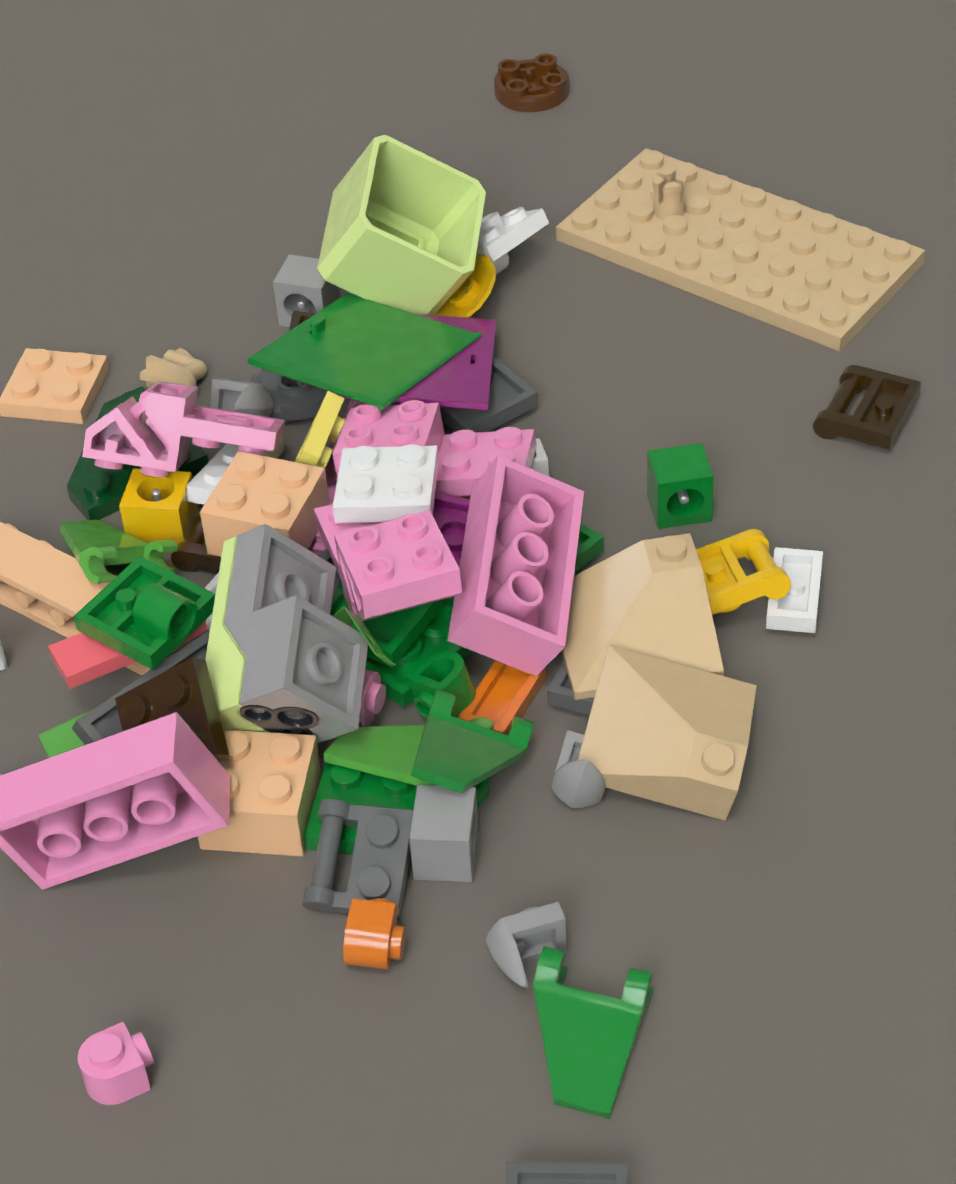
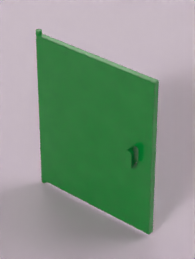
[248,293,481,410]

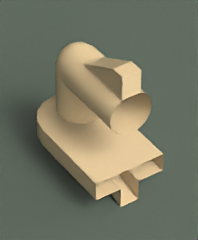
[140,348,207,387]

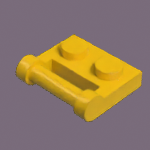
[696,529,791,615]

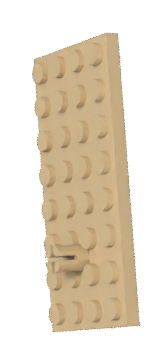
[556,148,926,352]

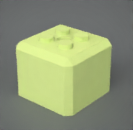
[317,135,486,315]

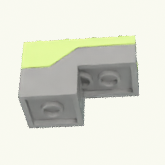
[205,524,369,743]

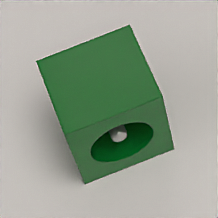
[647,443,714,529]

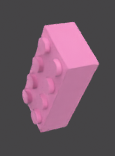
[447,455,584,676]
[0,712,231,890]

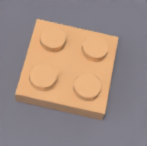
[0,348,110,424]

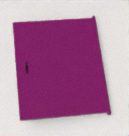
[326,314,496,410]

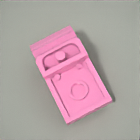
[82,381,285,477]
[332,400,537,496]
[314,503,462,621]

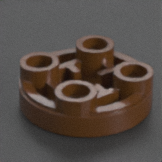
[494,53,569,112]

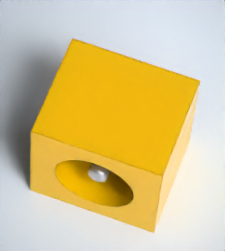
[119,468,198,544]

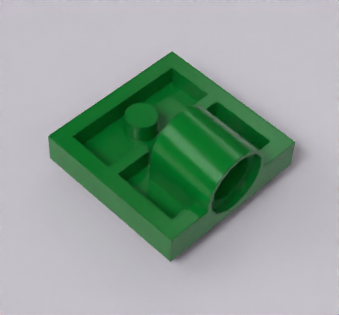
[73,556,215,670]

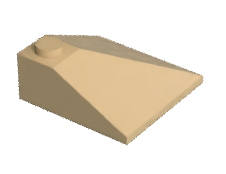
[561,533,724,700]
[578,645,757,821]

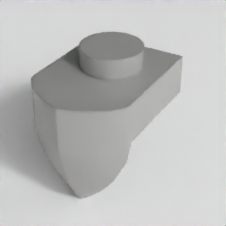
[210,378,274,417]
[551,730,605,808]
[486,902,567,988]

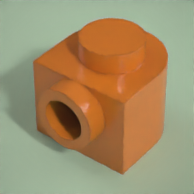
[343,898,406,970]

